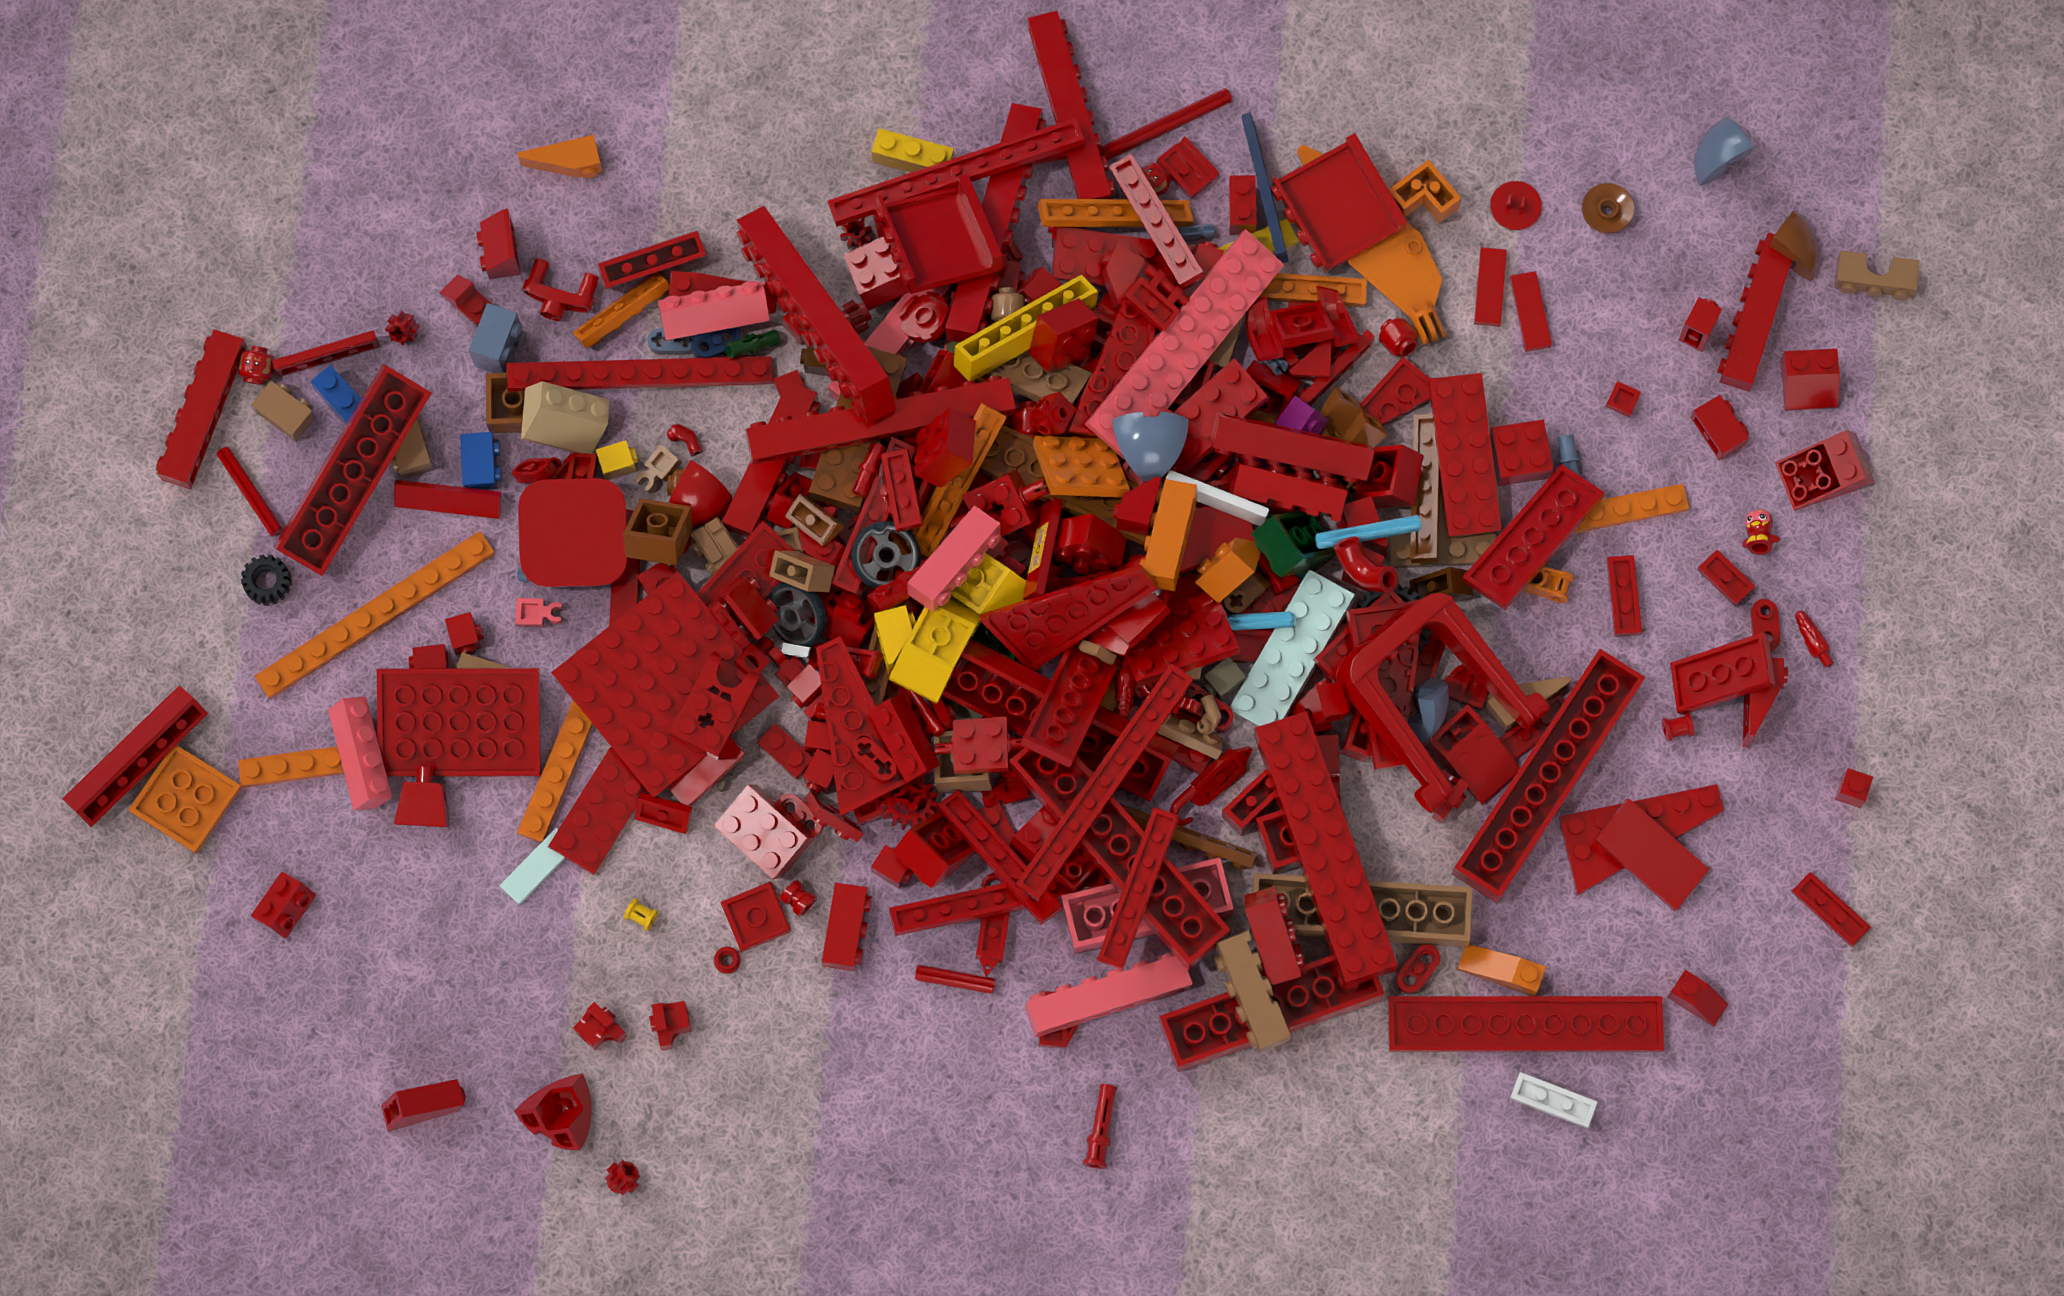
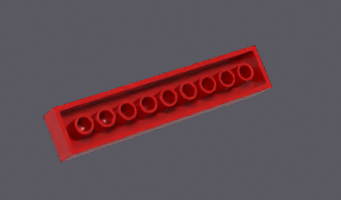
[736,206,896,424]
[942,639,1179,801]
[1452,649,1646,904]
[1254,711,1398,988]
[1009,747,1231,971]

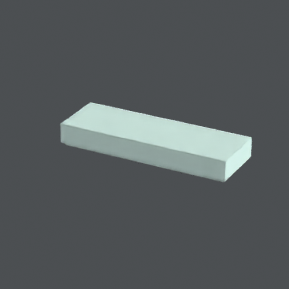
[500,828,566,906]

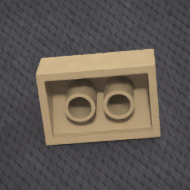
[521,381,610,453]

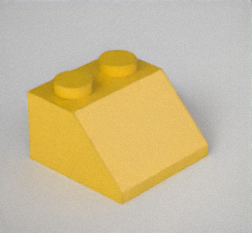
[874,605,916,677]

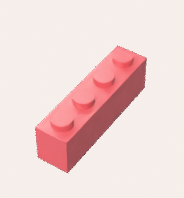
[658,281,770,340]
[907,506,1001,612]
[328,696,392,811]

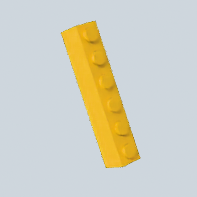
[954,275,1098,381]

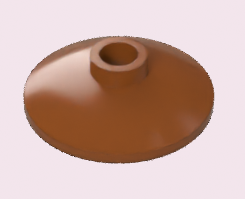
[1582,183,1634,234]

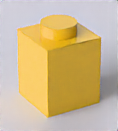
[596,440,639,480]

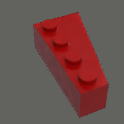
[1229,459,1348,522]

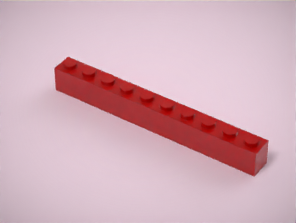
[945,103,1047,343]
[746,376,1016,465]

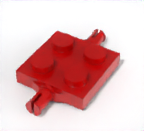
[935,717,1025,775]

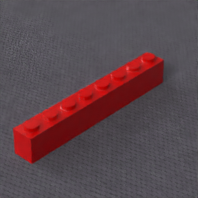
[1027,10,1115,199]

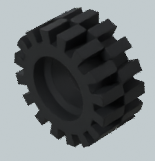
[241,554,292,606]

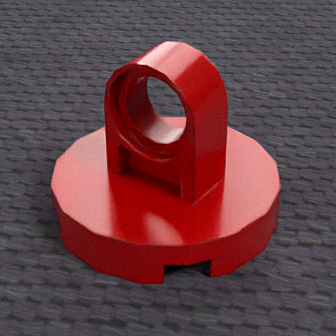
[899,291,951,343]

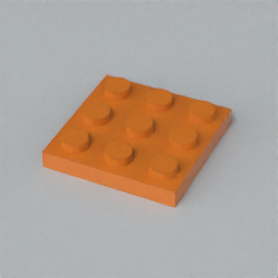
[1033,436,1130,497]
[128,745,242,855]

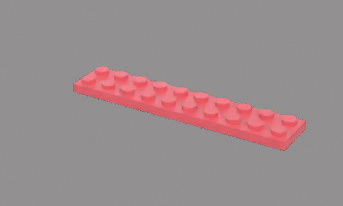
[1085,229,1284,459]

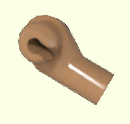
[1197,694,1221,735]

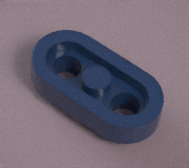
[691,327,741,358]

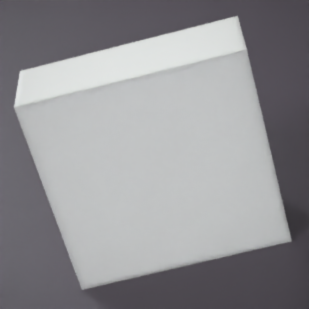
[782,643,812,658]

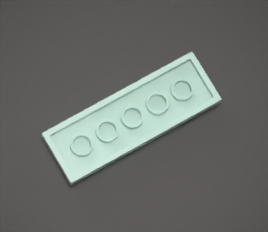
[1230,569,1357,726]

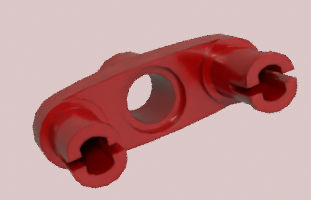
[522,258,599,322]

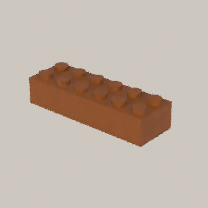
[808,346,907,514]

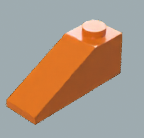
[517,134,603,179]
[1457,945,1546,996]

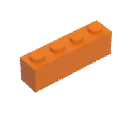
[1139,479,1198,591]

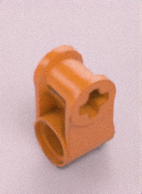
[1524,567,1575,604]

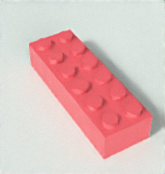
[1061,857,1234,954]

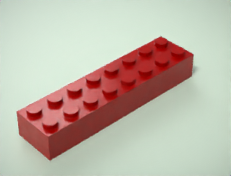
[273,364,432,576]
[1159,955,1385,1072]

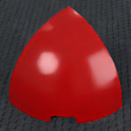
[668,460,733,530]
[514,1073,592,1151]

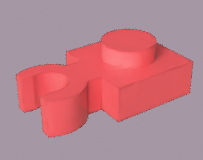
[515,598,563,627]

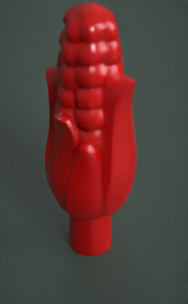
[1795,611,1834,668]
[1114,656,1136,718]

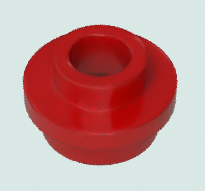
[714,947,741,974]

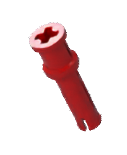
[1082,1084,1117,1169]

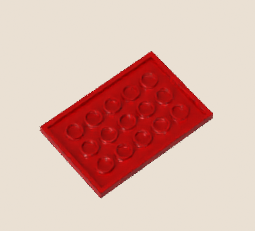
[376,667,541,776]

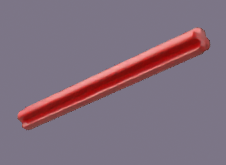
[1098,88,1232,161]

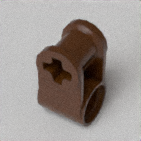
[1223,569,1272,615]

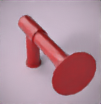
[892,682,945,743]

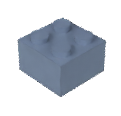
[469,303,525,373]

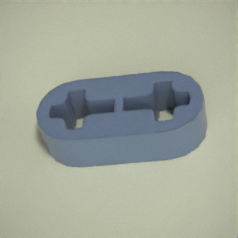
[647,328,696,355]

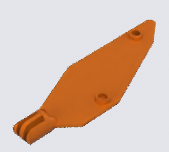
[1297,145,1447,346]

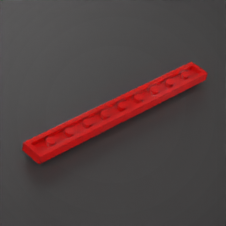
[827,118,1085,227]
[506,356,773,392]
[1015,664,1194,901]

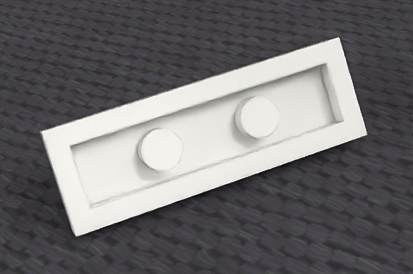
[1510,1072,1597,1129]

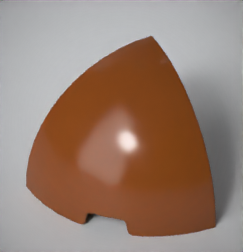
[1770,210,1819,282]
[1319,387,1387,448]

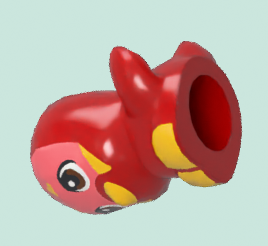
[1742,509,1781,555]

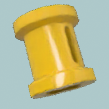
[623,897,659,932]

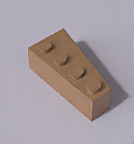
[1214,931,1291,1053]

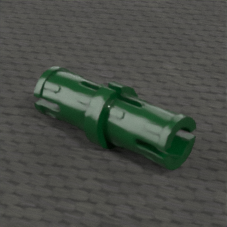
[725,330,780,358]

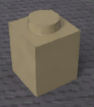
[1203,657,1246,701]

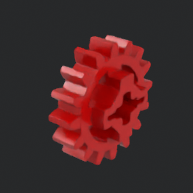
[878,777,938,830]

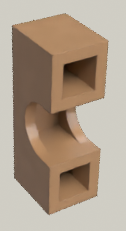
[1834,251,1920,300]

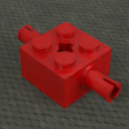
[950,468,1050,536]

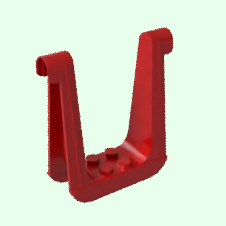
[1335,593,1550,813]

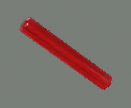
[217,446,283,537]

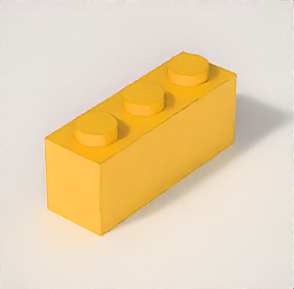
[871,128,955,172]

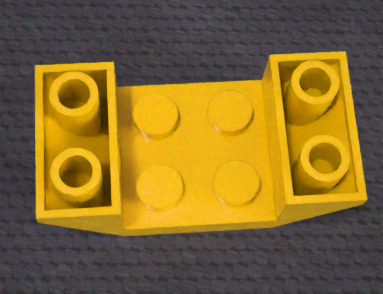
[951,553,1026,615]
[889,596,981,703]

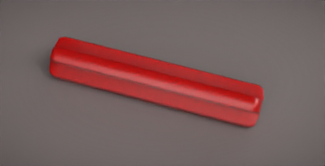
[915,965,995,994]

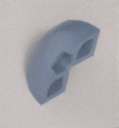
[1694,117,1753,186]
[1112,412,1188,482]
[1407,678,1449,744]

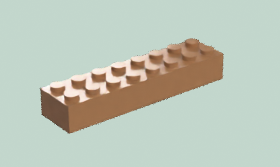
[1250,873,1472,948]

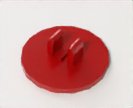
[1490,181,1542,230]

